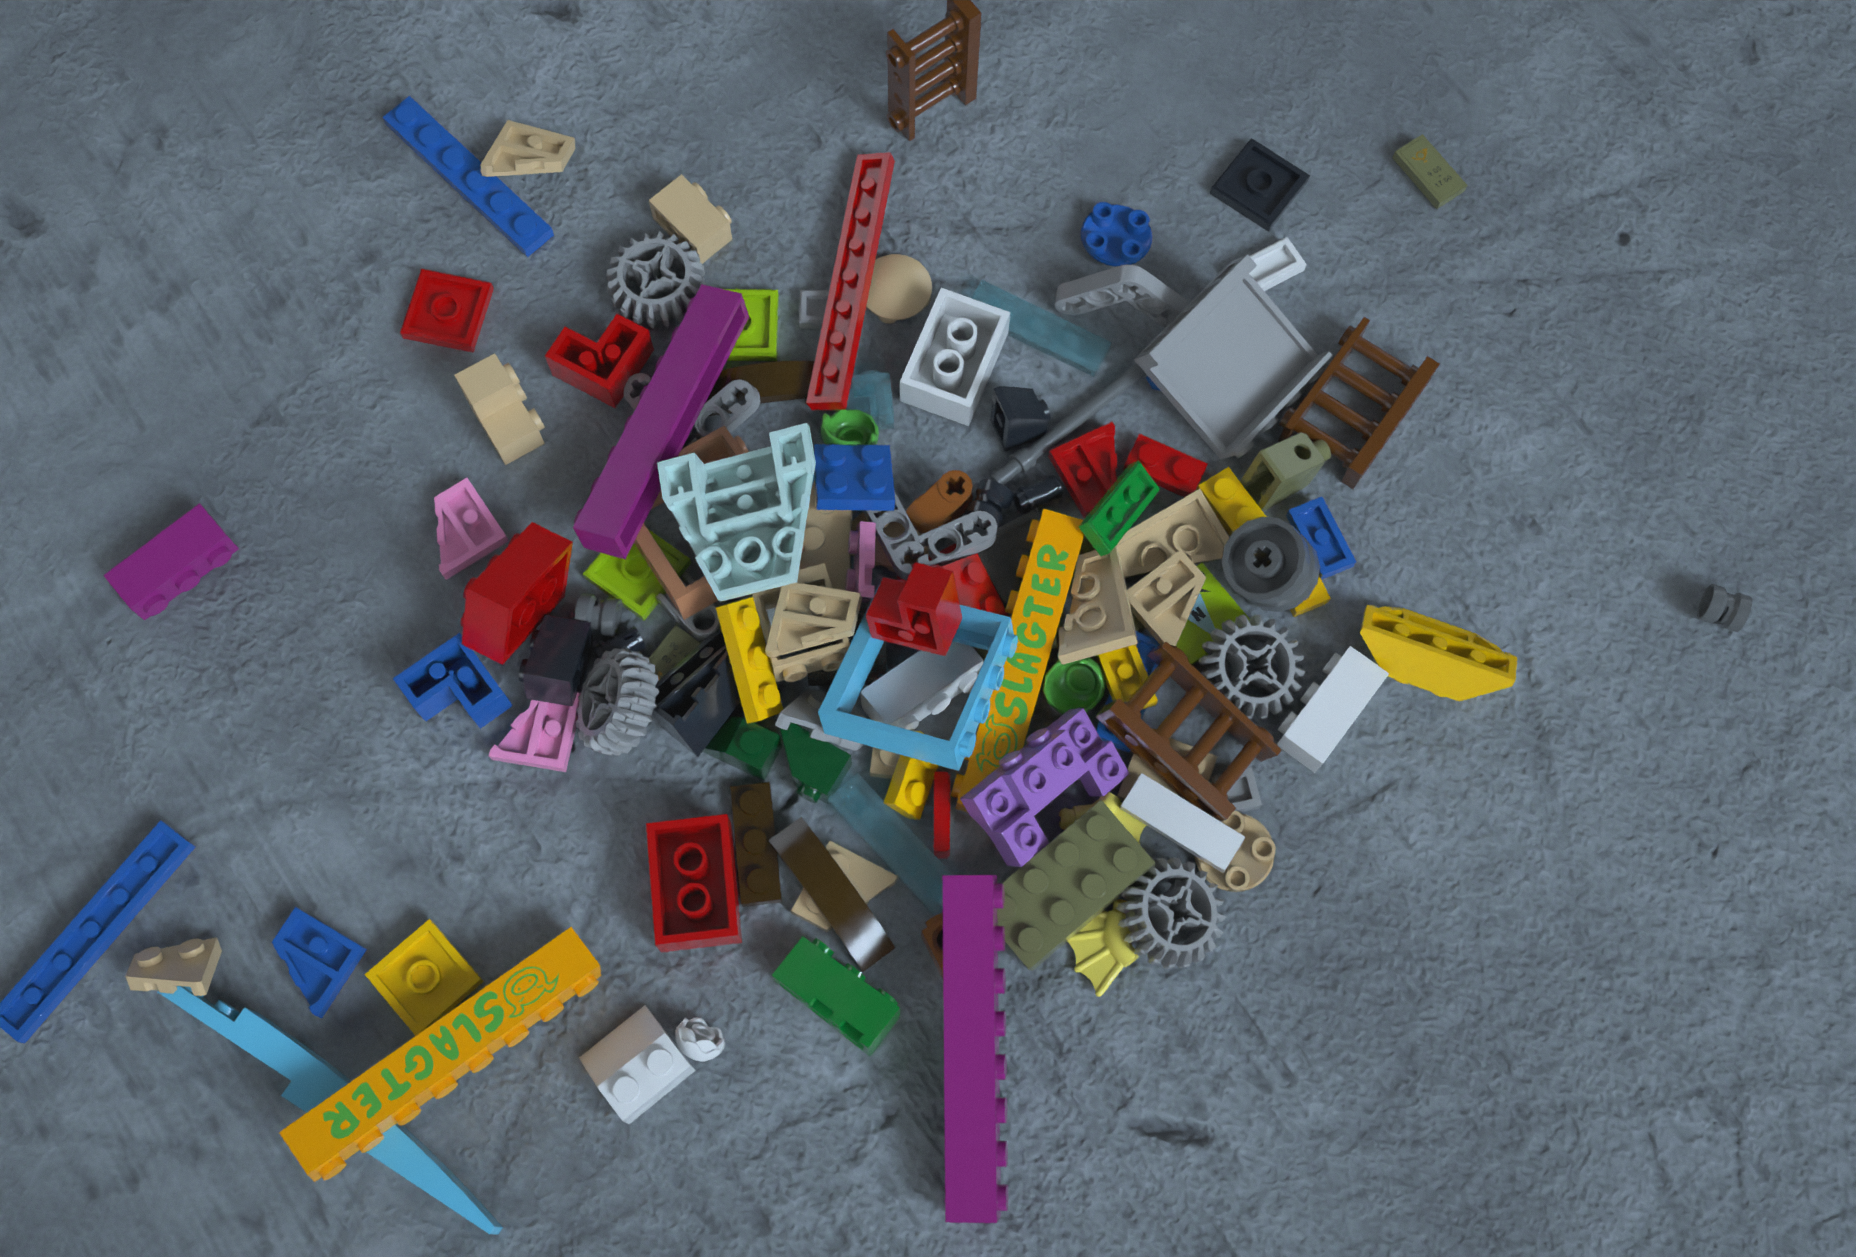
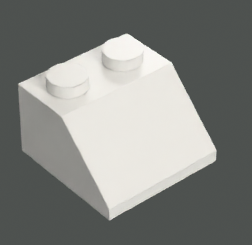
[579,1005,696,1124]

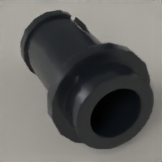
[1013,475,1063,514]
[592,626,645,658]

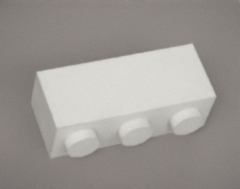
[860,641,983,731]
[1277,646,1389,773]

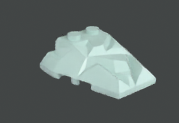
[657,423,816,602]

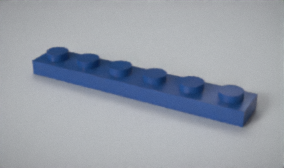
[383,96,554,258]
[0,820,196,1044]

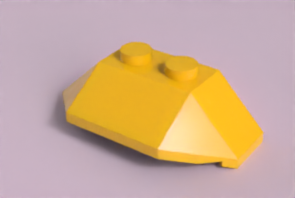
[1360,605,1517,702]

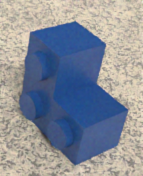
[393,633,513,729]

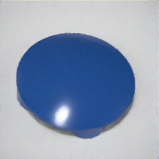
[1081,202,1152,267]

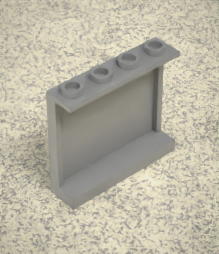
[1134,254,1333,459]

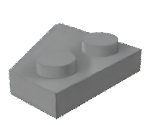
[775,688,866,751]

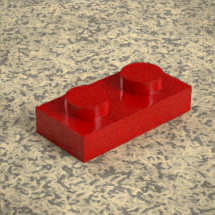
[1123,433,1208,498]

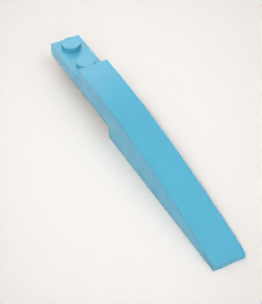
[158,986,503,1235]

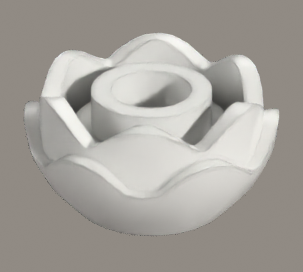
[675,1017,725,1062]

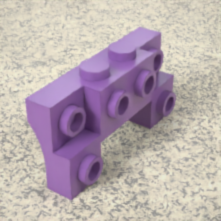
[960,708,1130,867]

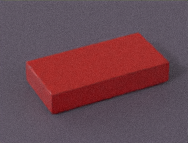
[934,772,950,859]

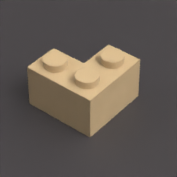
[454,353,545,465]

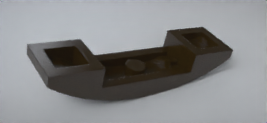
[705,361,815,416]
[768,817,895,973]

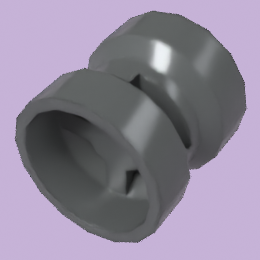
[1697,584,1752,632]
[574,593,622,637]

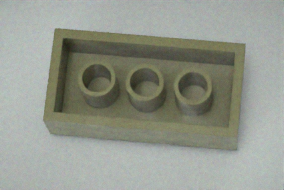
[997,800,1156,971]

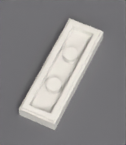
[1120,773,1245,873]

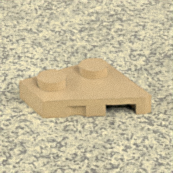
[480,120,576,177]
[1127,549,1206,646]
[765,582,862,657]
[791,841,898,932]
[125,938,222,996]

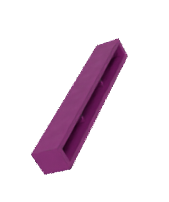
[573,284,749,559]
[942,875,1008,1223]

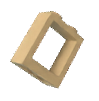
[751,563,850,682]

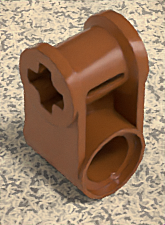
[906,470,973,542]

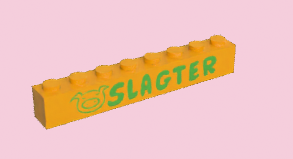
[951,508,1084,813]
[279,927,601,1182]

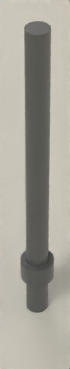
[990,363,1146,485]

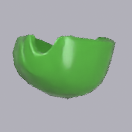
[821,409,879,445]
[1043,658,1106,714]

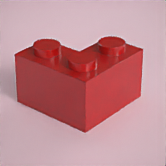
[545,314,654,408]
[866,562,962,656]

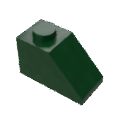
[702,716,782,781]
[780,722,852,804]

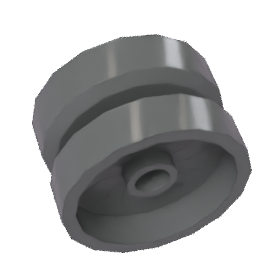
[1222,517,1320,612]

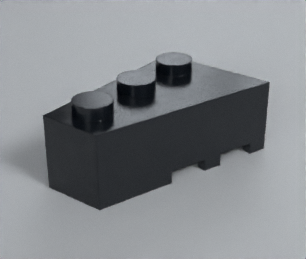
[652,626,741,757]

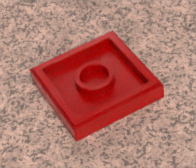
[400,269,494,353]

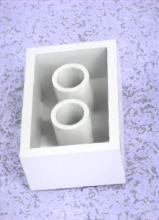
[900,288,1011,426]

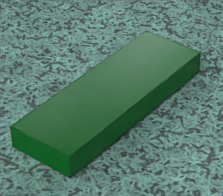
[1078,461,1160,557]

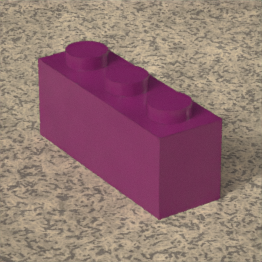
[103,503,239,621]

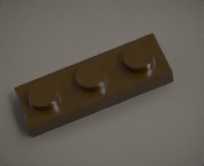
[730,782,782,907]

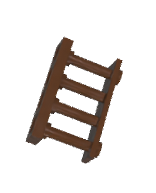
[886,0,982,141]
[1278,317,1440,489]
[1096,641,1282,822]

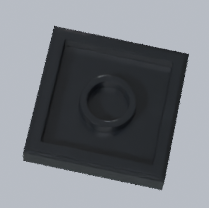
[1210,138,1310,232]

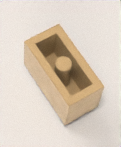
[649,174,732,264]

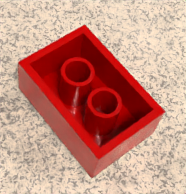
[460,522,573,665]
[646,814,742,953]

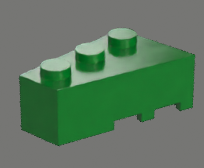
[772,936,900,1057]

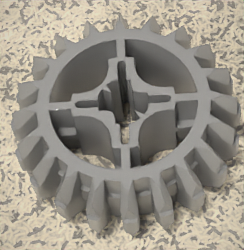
[606,231,706,329]
[1198,614,1305,719]
[576,648,659,756]
[1116,857,1226,969]

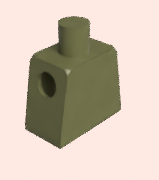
[1240,432,1331,512]

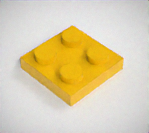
[364,919,484,1036]

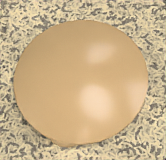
[866,254,932,324]
[1194,811,1276,892]

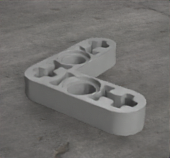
[1055,265,1190,328]
[624,373,760,445]
[863,491,997,580]

